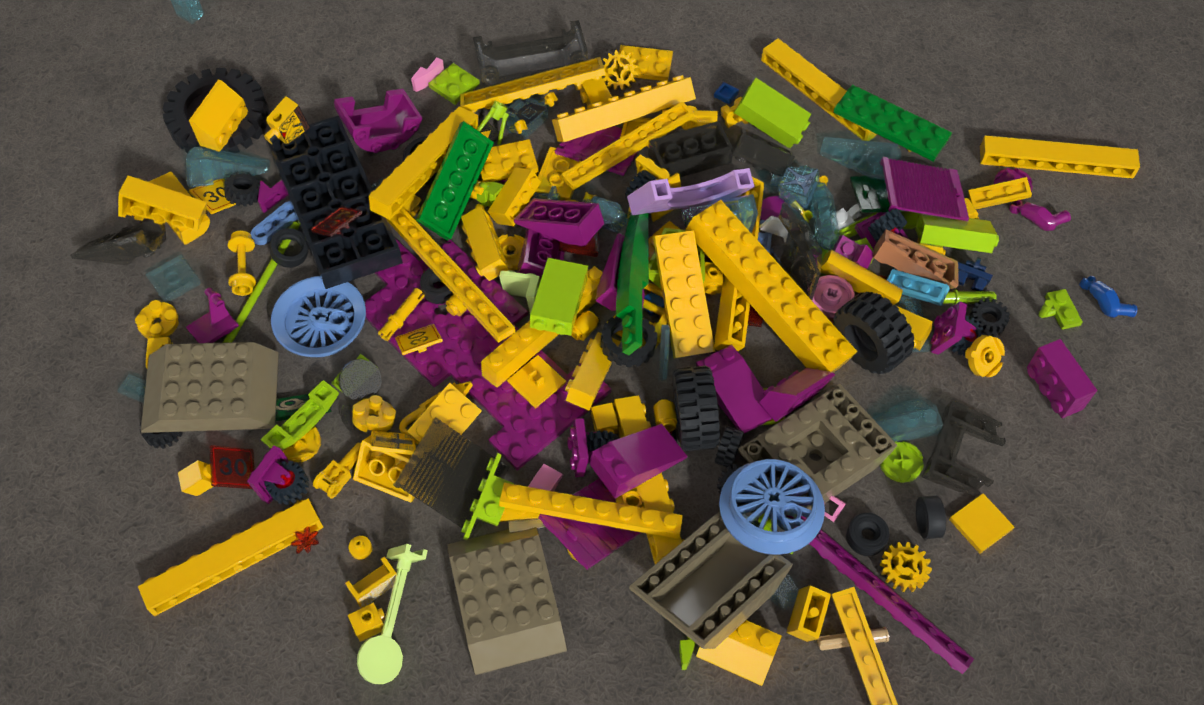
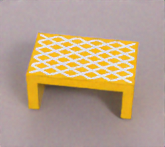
[345,556,397,608]

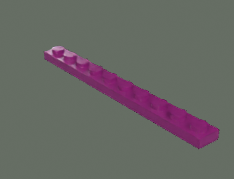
[786,515,974,674]

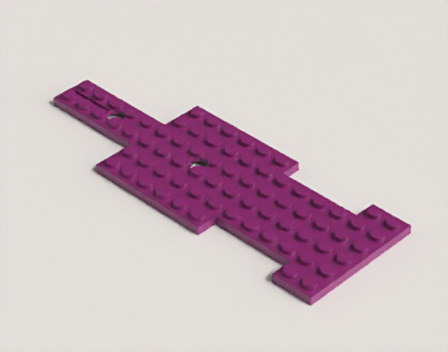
[365,240,611,471]

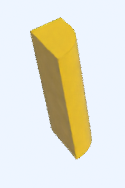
[148,172,210,245]
[818,249,903,305]

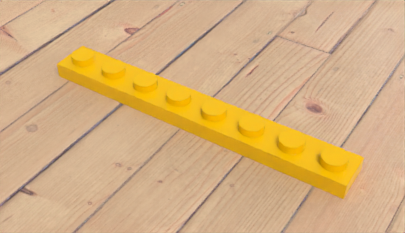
[561,101,694,191]
[499,483,683,539]

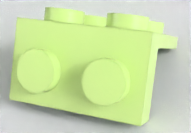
[499,270,540,314]

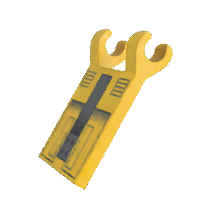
[370,430,432,461]

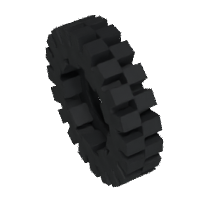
[163,68,269,158]

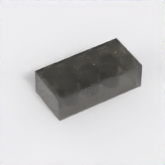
[648,121,733,177]

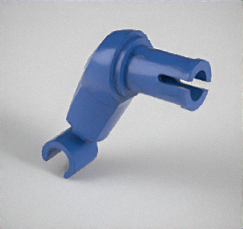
[1080,276,1137,318]

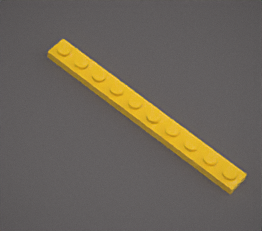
[386,207,515,343]

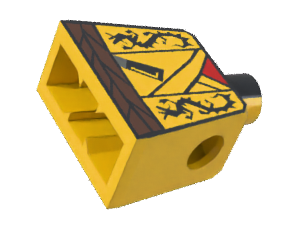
[264,96,311,144]

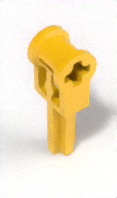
[313,442,361,499]

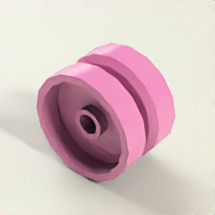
[808,275,855,324]

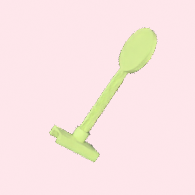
[357,544,428,684]

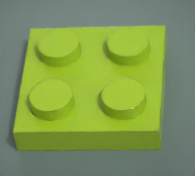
[428,63,480,105]

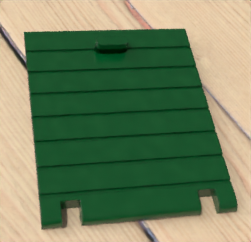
[850,175,904,213]

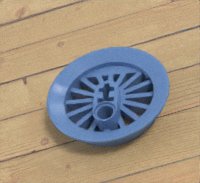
[271,276,366,357]
[719,459,825,555]

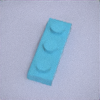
[887,269,950,306]

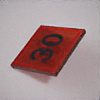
[311,207,362,236]
[209,445,255,489]

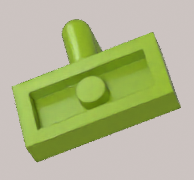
[1039,289,1083,330]

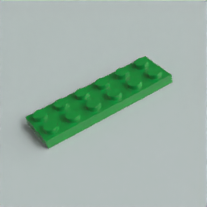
[833,84,952,162]
[416,121,494,241]

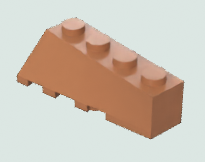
[873,229,958,289]

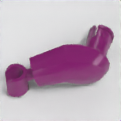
[1009,200,1071,231]

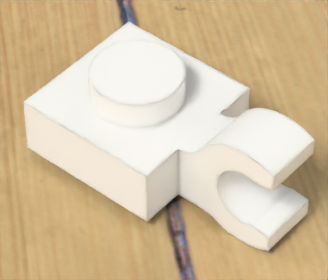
[827,204,861,231]

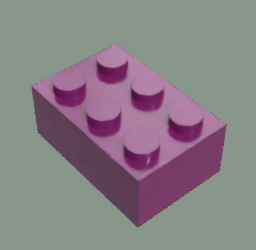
[1027,339,1098,418]

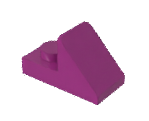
[258,180,288,213]
[833,235,874,269]

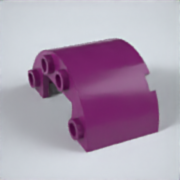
[334,89,422,153]

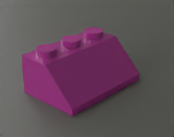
[759,368,835,422]

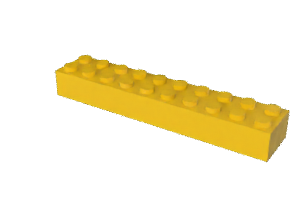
[685,200,858,373]

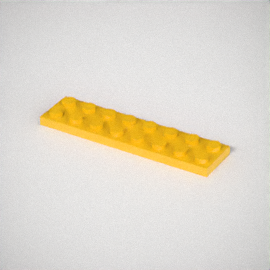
[460,57,606,113]

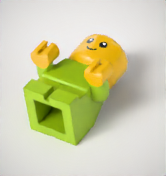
[470,180,504,210]

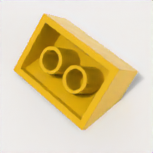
[189,80,248,152]
[353,435,432,503]
[696,620,782,686]

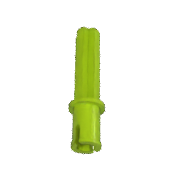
[943,289,997,305]

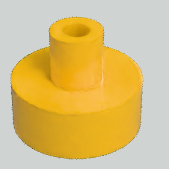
[348,536,372,560]

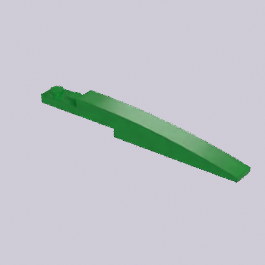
[616,213,649,355]

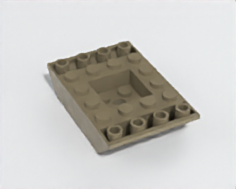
[738,384,897,510]

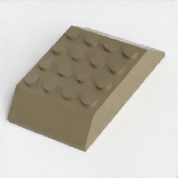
[141,342,279,433]
[629,511,793,649]
[447,527,567,675]

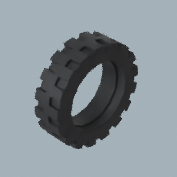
[600,316,657,367]

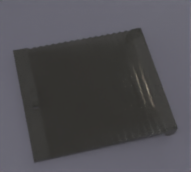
[393,417,510,534]

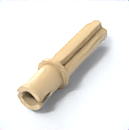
[818,627,889,651]

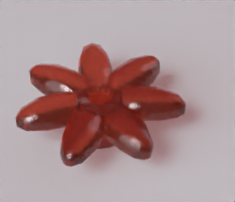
[291,526,319,554]

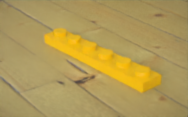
[831,587,898,705]

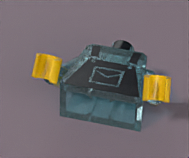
[504,92,558,139]

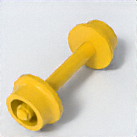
[228,230,256,296]

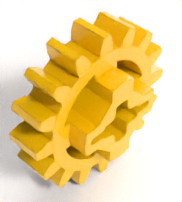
[603,50,639,90]
[880,542,932,592]

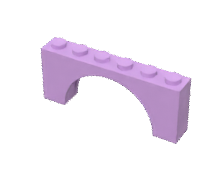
[627,168,755,215]

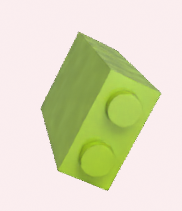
[734,78,811,148]
[915,213,999,253]
[530,258,588,336]

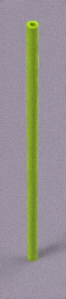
[223,222,300,343]

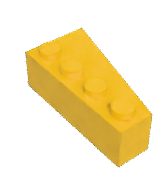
[118,175,207,231]

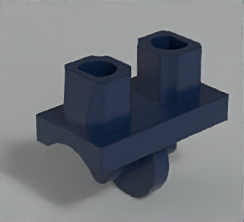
[958,257,993,292]

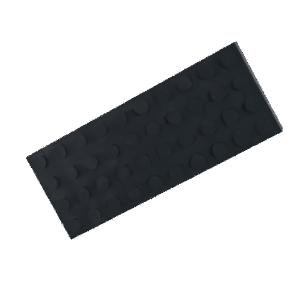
[266,115,403,289]

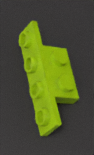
[461,453,514,540]

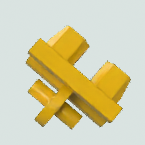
[721,96,749,128]

